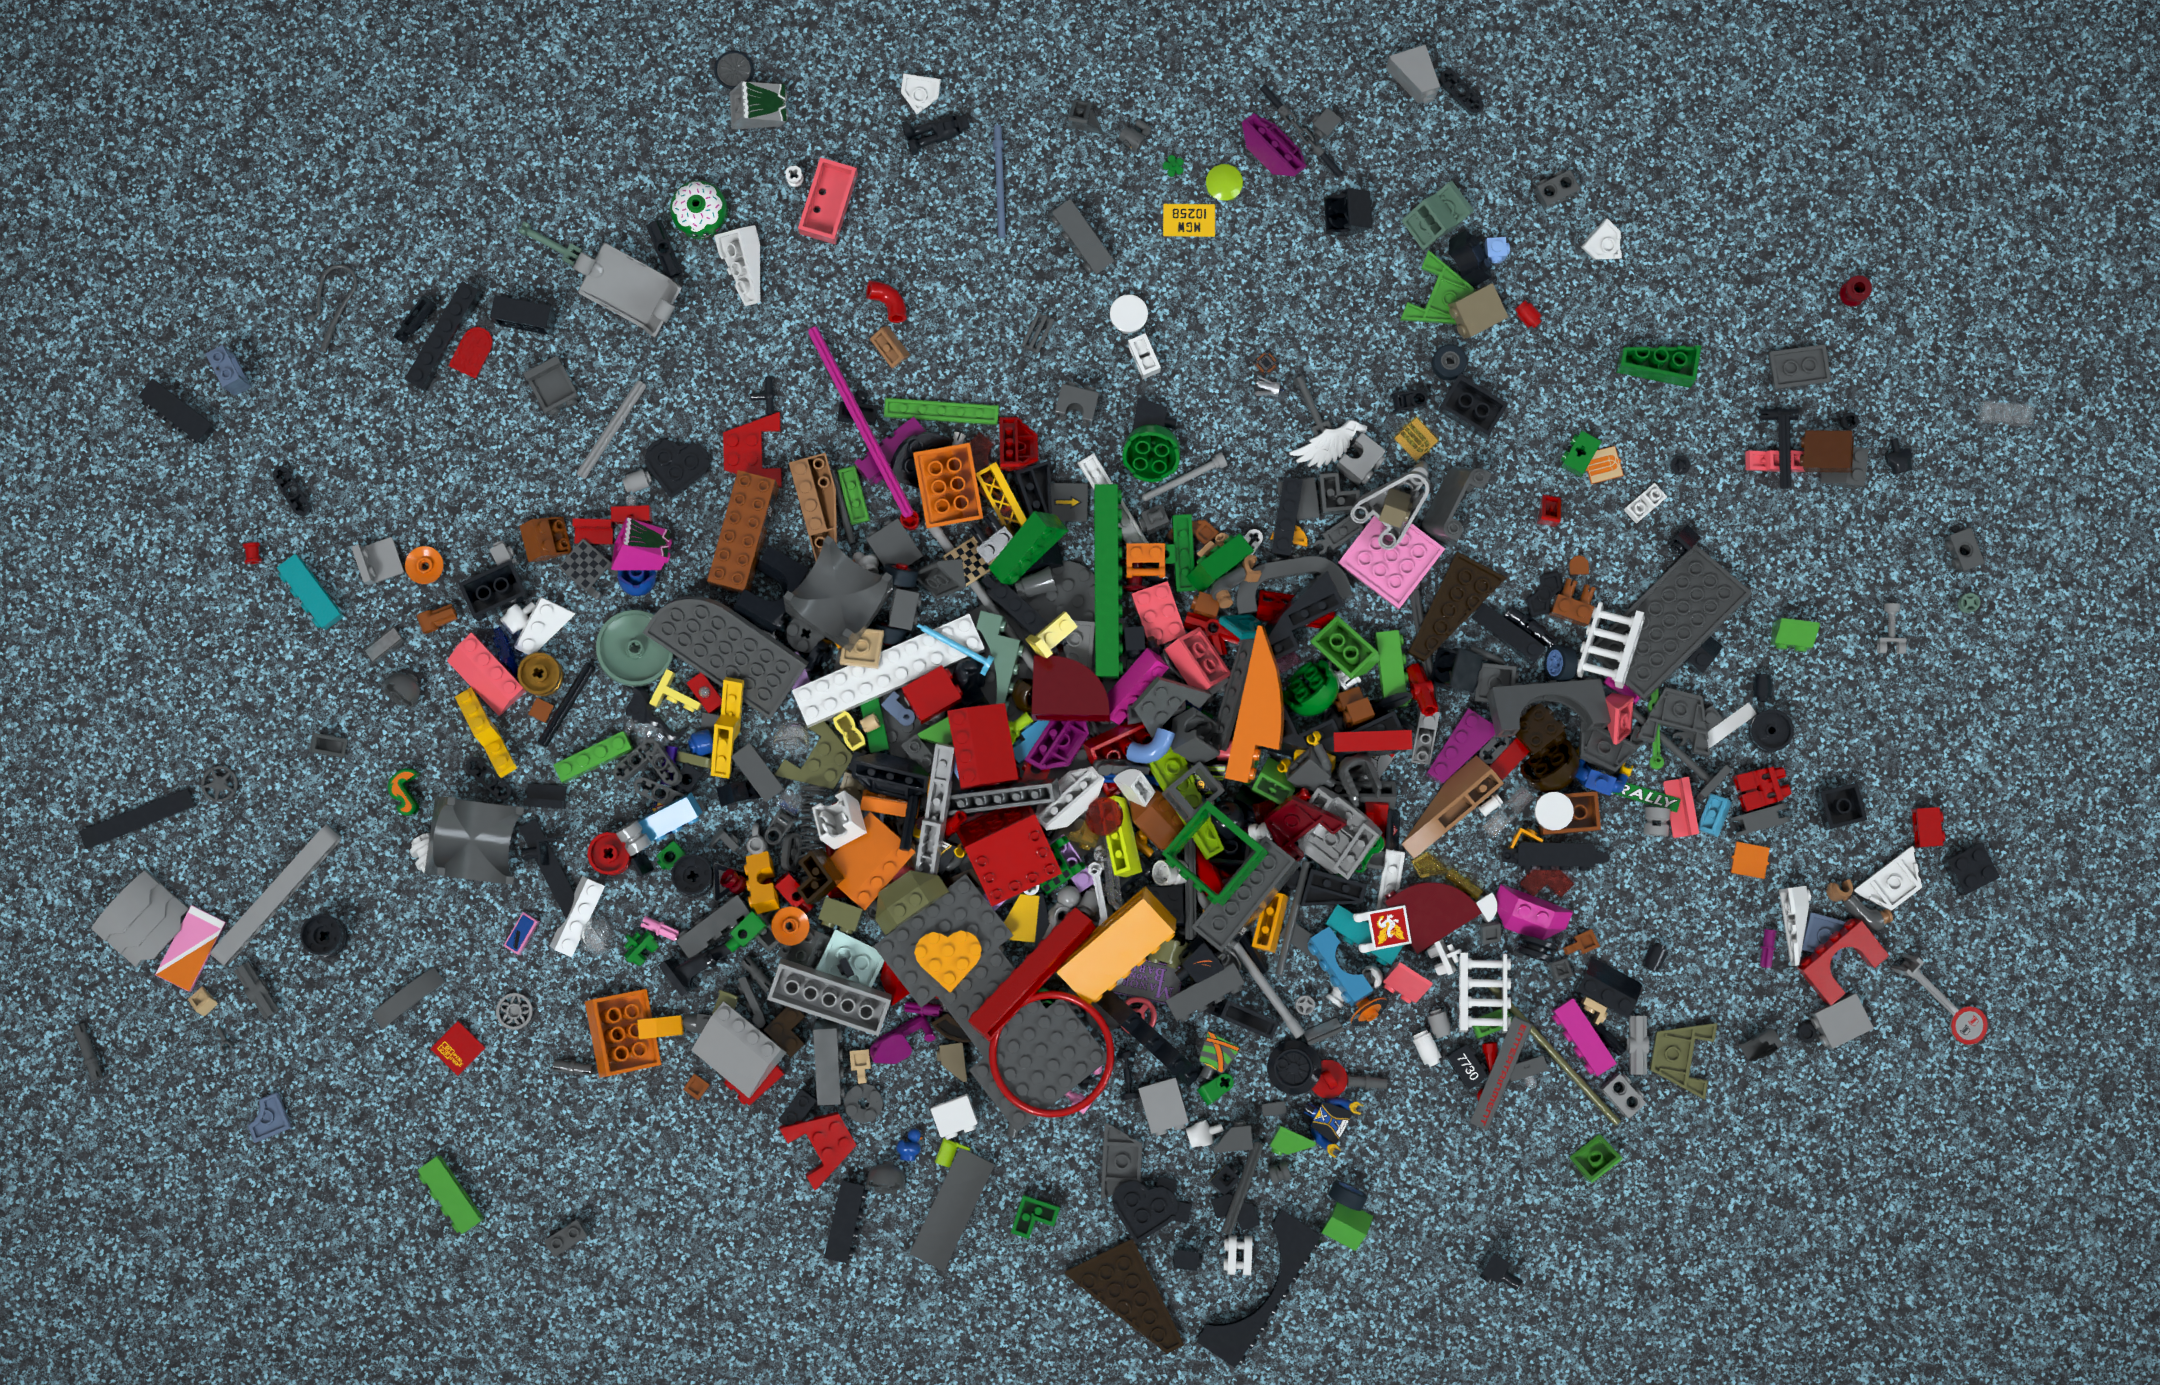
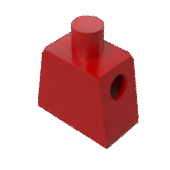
[774,871,814,914]

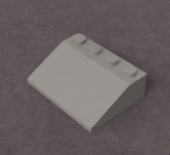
[691,1001,787,1098]

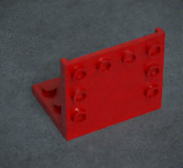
[956,805,1062,906]

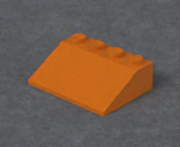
[913,443,983,528]
[830,812,916,910]
[585,989,661,1078]

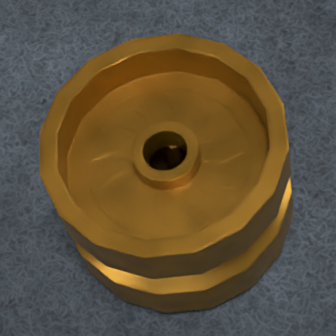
[517,652,564,697]

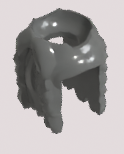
[1338,753,1382,807]

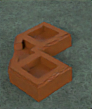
[1166,520,1220,546]

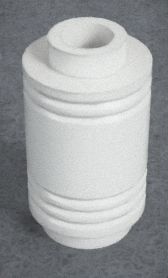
[1413,1030,1442,1067]

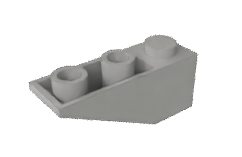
[1411,703,1440,765]

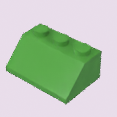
[1310,615,1380,679]

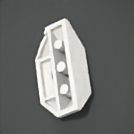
[1035,766,1105,831]

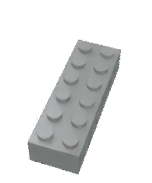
[767,958,892,1036]

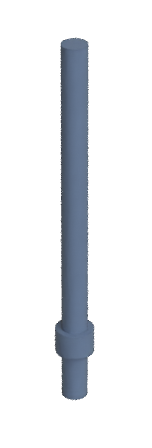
[993,125,1006,238]

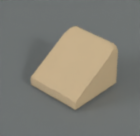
[188,986,218,1016]

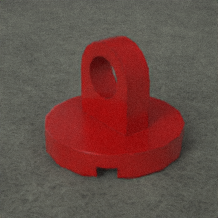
[1312,1060,1348,1098]

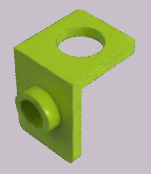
[935,1138,970,1168]

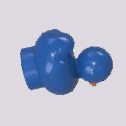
[896,1129,923,1161]

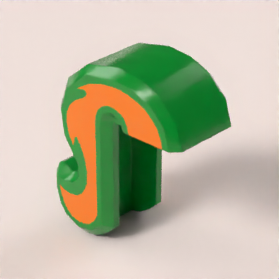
[387,768,420,816]

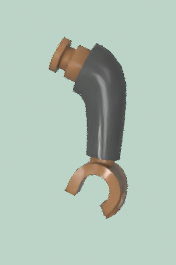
[1211,555,1261,608]
[1826,879,1893,931]

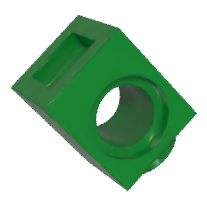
[656,841,687,871]

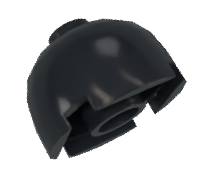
[1210,800,1245,840]

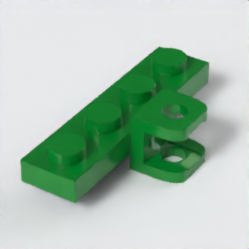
[1165,514,1196,592]

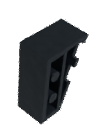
[1012,460,1052,519]

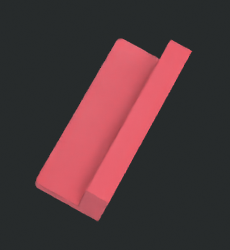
[1663,777,1699,838]

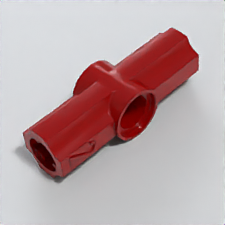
[1406,663,1438,717]

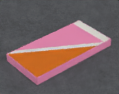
[155,905,227,992]

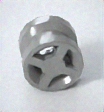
[1295,995,1315,1015]

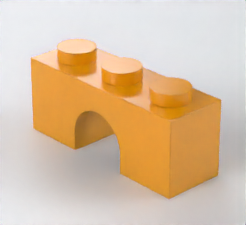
[744,851,780,914]

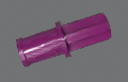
[1760,929,1777,968]
[904,1002,943,1017]

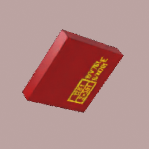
[431,1021,486,1076]

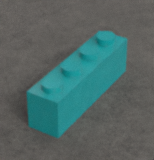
[276,554,345,630]
[1324,904,1403,966]

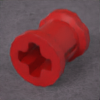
[242,542,262,564]

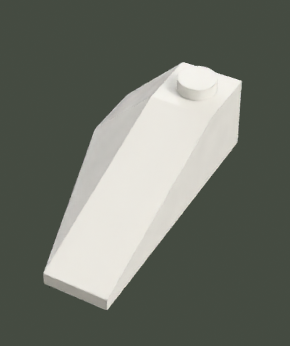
[1779,886,1811,966]

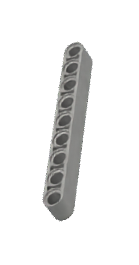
[210,825,342,967]

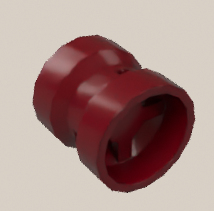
[720,868,747,895]

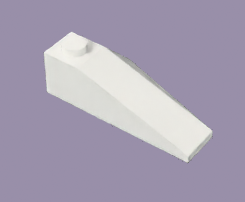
[714,225,760,306]

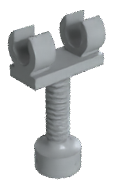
[1877,603,1906,654]

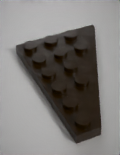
[1064,1238,1184,1354]

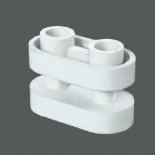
[1223,1235,1252,1276]

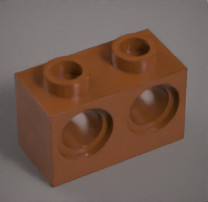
[1190,592,1219,619]

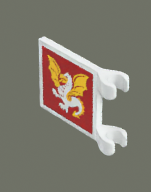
[1353,905,1412,953]

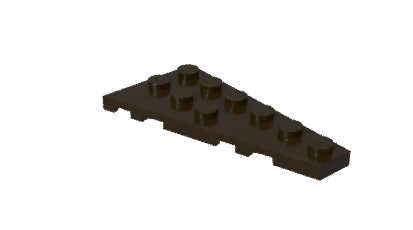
[1407,551,1507,662]

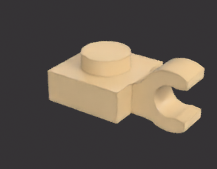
[850,1049,871,1084]

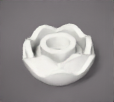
[1362,965,1383,989]

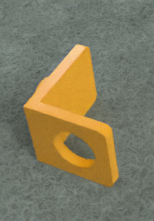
[1508,828,1543,849]

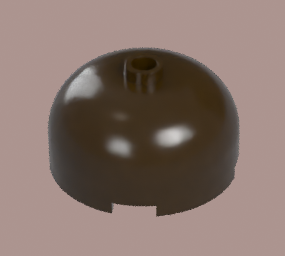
[1520,738,1580,793]

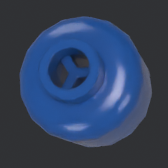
[688,729,714,756]

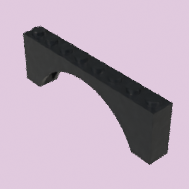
[1195,1209,1322,1368]

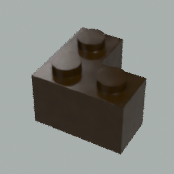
[796,848,845,905]
[764,1006,807,1058]

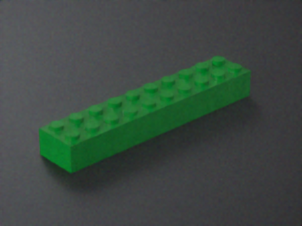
[1094,484,1123,680]

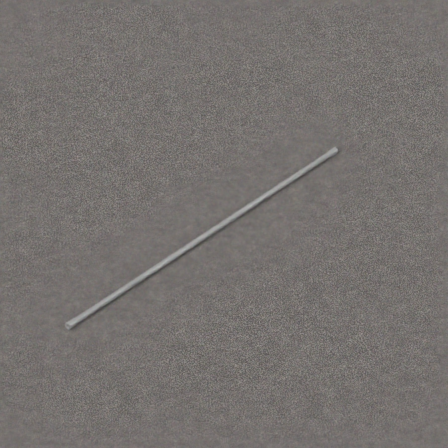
[924,522,1305,1039]

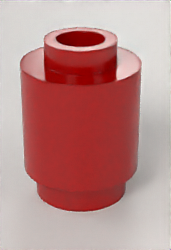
[1515,300,1542,329]

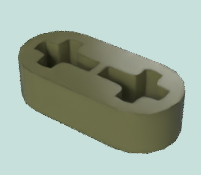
[676,751,712,769]

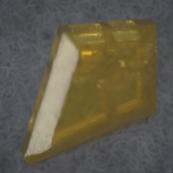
[1411,852,1449,878]

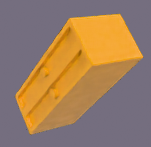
[1056,886,1177,1004]

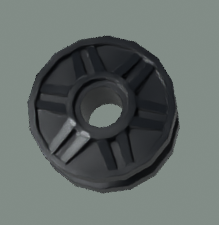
[1514,934,1558,963]

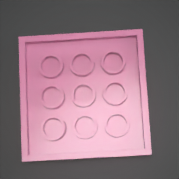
[1337,516,1445,610]

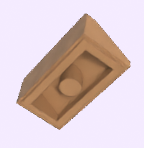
[870,326,910,369]

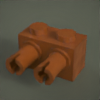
[1549,578,1596,627]

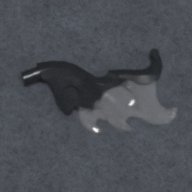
[625,685,686,762]

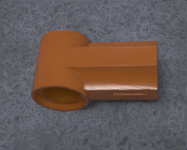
[416,604,458,634]

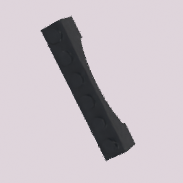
[405,281,483,393]

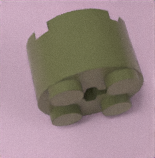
[1148,936,1189,969]

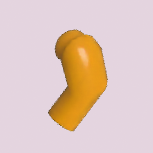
[1135,830,1154,858]

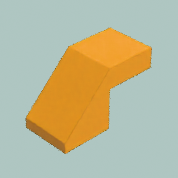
[637,1015,684,1039]

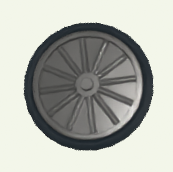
[714,51,754,89]

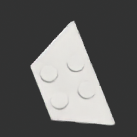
[1853,846,1922,911]

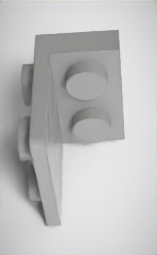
[351,537,404,586]

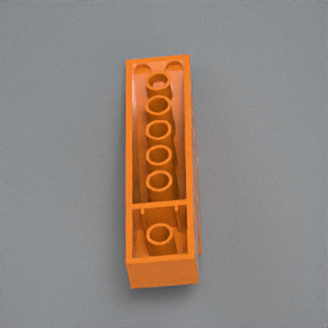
[1225,625,1284,783]

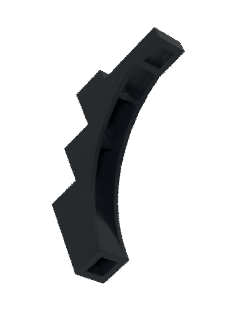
[1096,990,1201,1087]

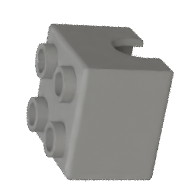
[1336,433,1386,486]

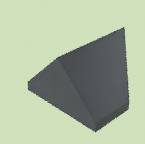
[1068,99,1105,135]

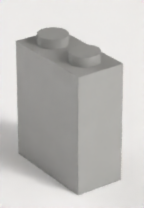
[1810,993,1874,1049]
[1138,1077,1189,1136]

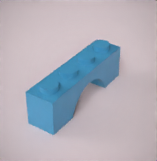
[1307,926,1373,1007]

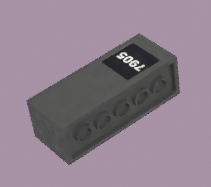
[1191,836,1300,956]

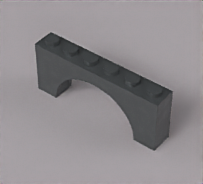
[1487,678,1611,737]

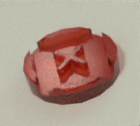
[1085,797,1123,836]

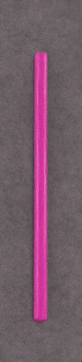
[808,326,913,518]

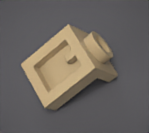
[1580,996,1608,1025]

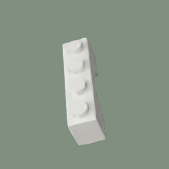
[550,876,605,957]

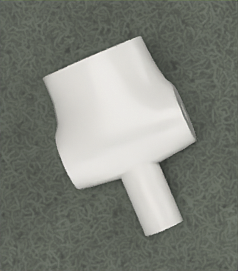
[500,602,535,634]
[1186,1120,1224,1148]

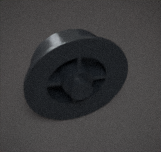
[1267,1040,1322,1095]

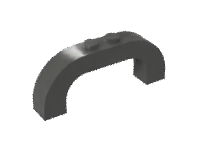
[1236,555,1352,615]

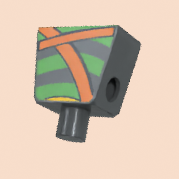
[1198,1031,1241,1080]

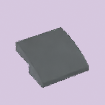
[1276,477,1320,521]

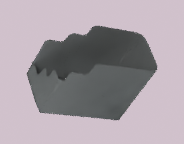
[1739,1028,1784,1061]

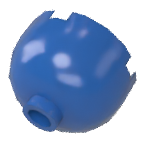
[617,570,656,596]

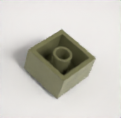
[818,897,865,934]

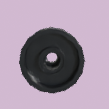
[1747,709,1794,753]

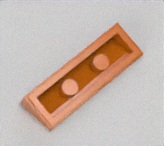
[860,789,920,819]

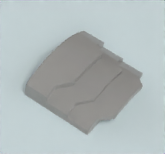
[1297,786,1383,880]
[91,871,189,967]

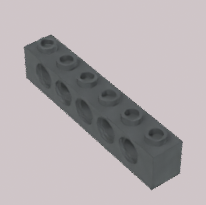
[948,778,1061,815]

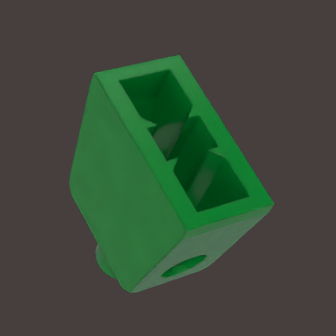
[725,911,768,953]

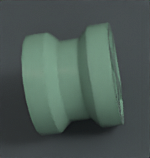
[1958,593,1980,613]

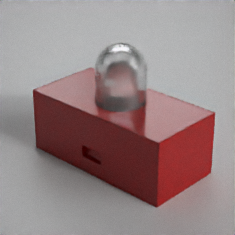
[611,494,652,525]
[686,672,722,714]

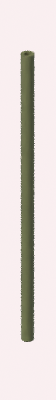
[1486,977,1621,1126]

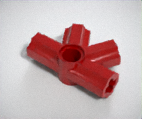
[1183,612,1240,657]

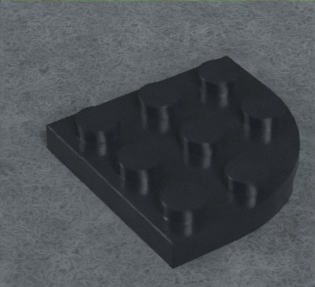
[890,432,954,488]

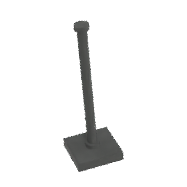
[1632,707,1732,803]

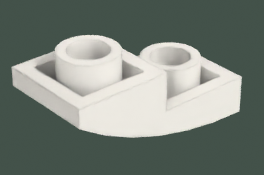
[1624,483,1667,524]

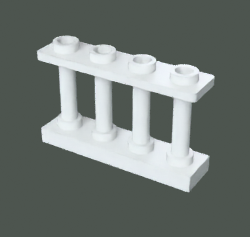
[1577,602,1645,689]
[1459,953,1511,1033]

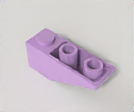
[1049,834,1094,893]

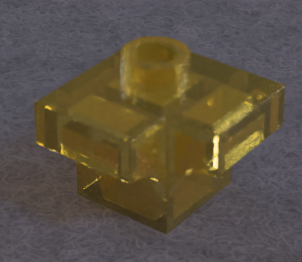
[1068,820,1103,851]

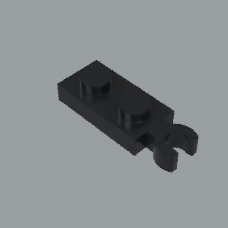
[393,296,436,344]

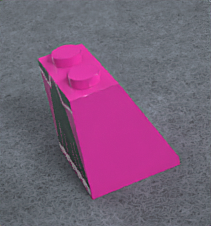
[611,517,672,570]

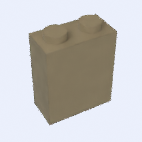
[1448,283,1508,339]

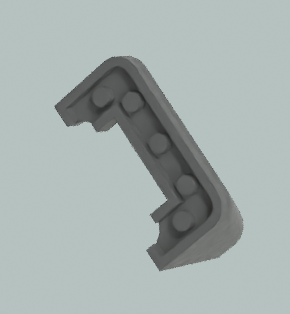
[1421,466,1492,548]

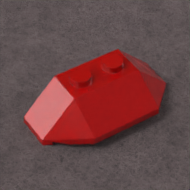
[999,417,1038,471]

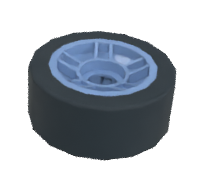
[1544,645,1578,682]
[1328,1180,1368,1211]

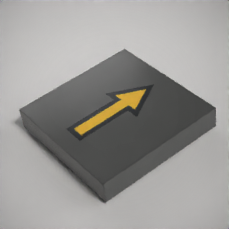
[1050,483,1088,522]

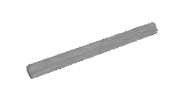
[576,380,646,479]

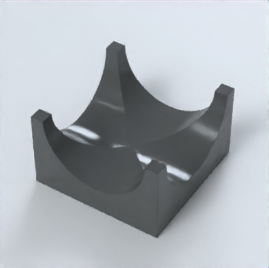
[783,535,893,652]
[424,797,524,885]

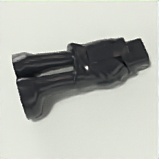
[901,114,970,156]

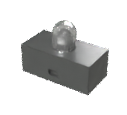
[1509,1055,1548,1089]

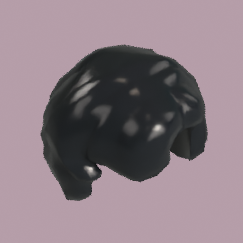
[952,658,985,691]

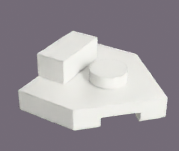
[901,74,941,114]
[1581,218,1622,260]

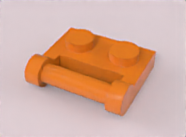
[1126,543,1165,578]

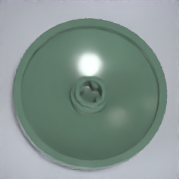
[596,610,673,687]

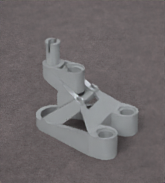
[1350,461,1430,550]

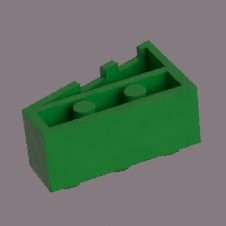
[1187,533,1254,592]

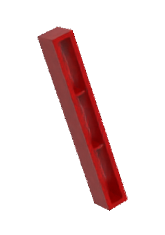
[968,907,1096,1042]

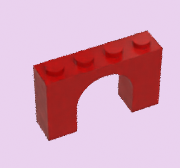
[1796,918,1889,1005]

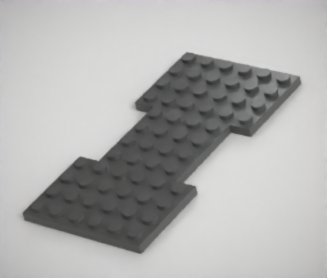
[874,874,1107,1132]

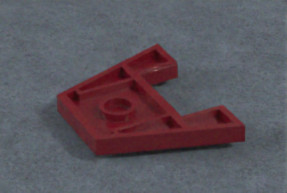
[1264,795,1347,862]

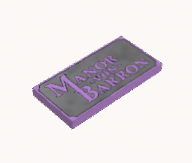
[1112,960,1181,1004]

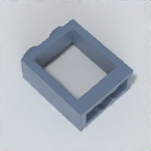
[205,345,252,396]

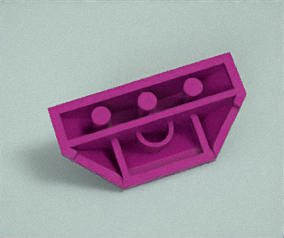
[1242,113,1307,176]
[1025,721,1089,770]

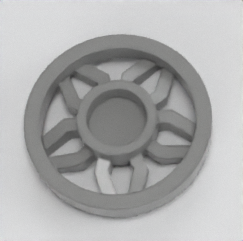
[496,993,533,1030]

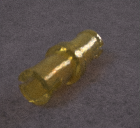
[1445,867,1483,900]

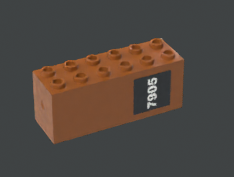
[707,470,779,594]

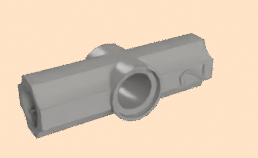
[1627,1016,1649,1075]

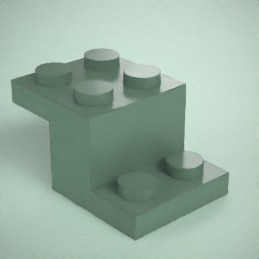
[1401,181,1474,251]

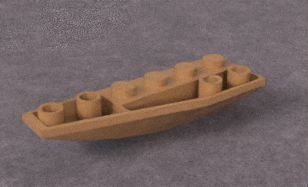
[789,453,837,561]
[1401,755,1504,859]

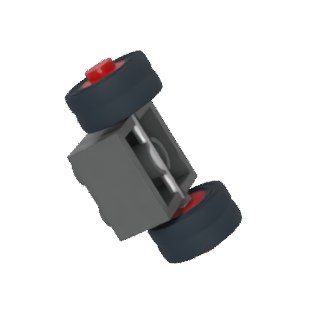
[872,563,922,646]

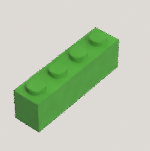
[1374,630,1411,709]
[553,731,634,783]
[418,1155,484,1234]

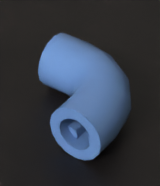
[1126,728,1175,764]

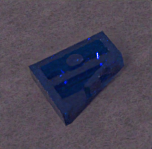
[493,627,518,677]

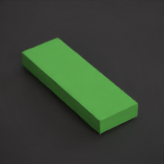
[837,465,870,526]

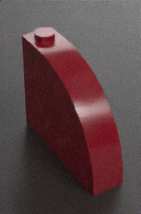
[1032,655,1110,722]
[1382,881,1482,954]

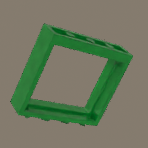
[1162,800,1269,906]

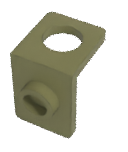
[712,990,739,1014]

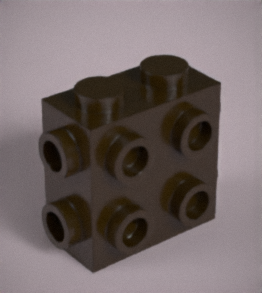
[1515,703,1566,760]

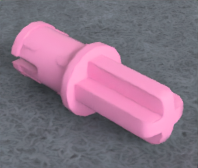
[641,916,679,941]

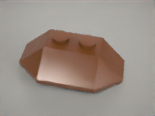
[1129,789,1184,852]

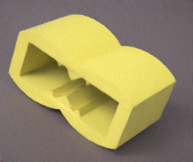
[833,711,866,752]

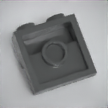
[1474,663,1519,703]

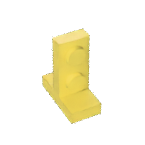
[1025,611,1078,658]
[649,669,703,712]

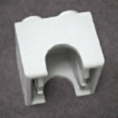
[812,791,867,850]
[931,1094,978,1140]

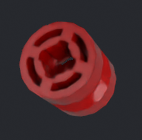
[900,510,920,531]

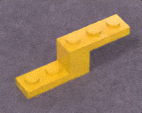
[711,677,744,779]
[455,687,517,778]

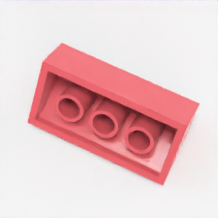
[447,633,526,716]

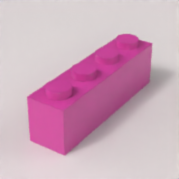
[1107,648,1169,725]
[1551,998,1617,1077]

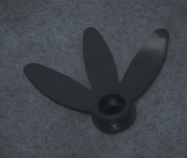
[1369,692,1414,731]

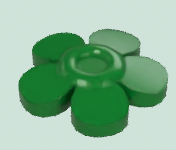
[1163,155,1184,177]

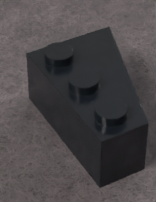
[1300,868,1367,906]

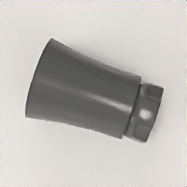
[1015,566,1058,599]

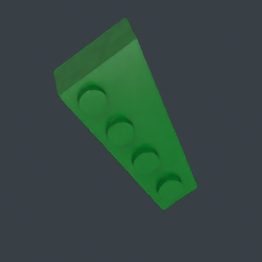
[1616,345,1702,388]
[988,511,1069,585]

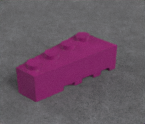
[854,416,927,486]
[1425,708,1495,785]

